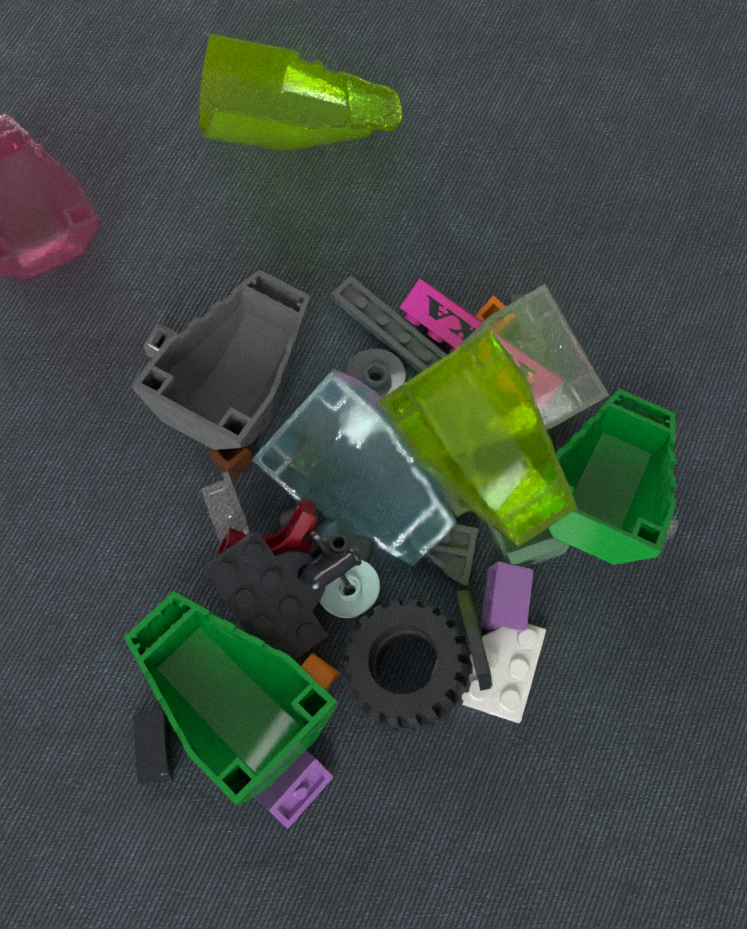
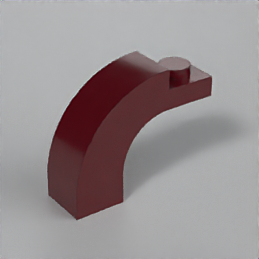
[216,496,317,556]

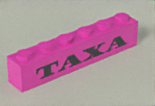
[400,279,566,412]

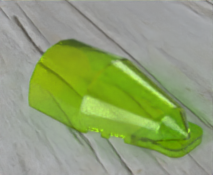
[198,33,402,152]

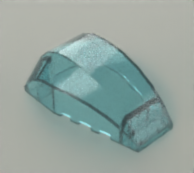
[252,369,457,566]

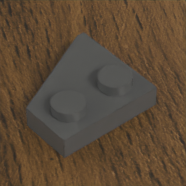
[411,516,478,589]

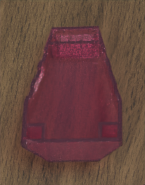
[0,113,102,281]

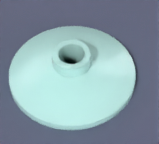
[320,560,380,618]

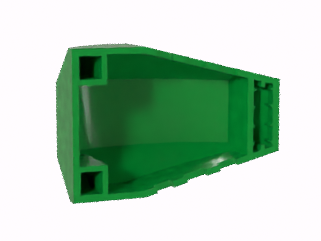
[534,389,676,565]
[124,591,338,807]

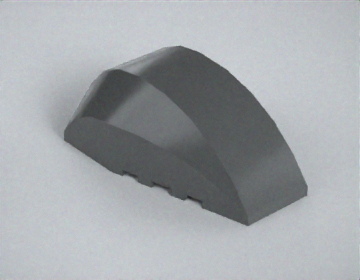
[132,270,311,450]

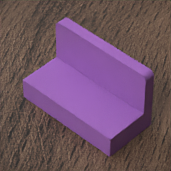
[480,561,533,632]
[254,751,333,829]

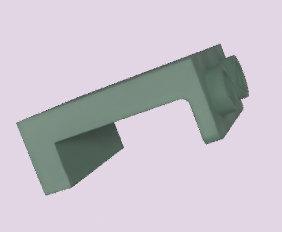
[481,478,570,568]

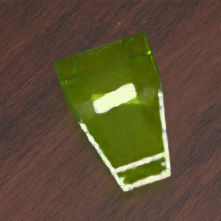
[378,328,577,547]

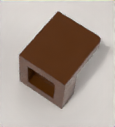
[207,447,254,482]

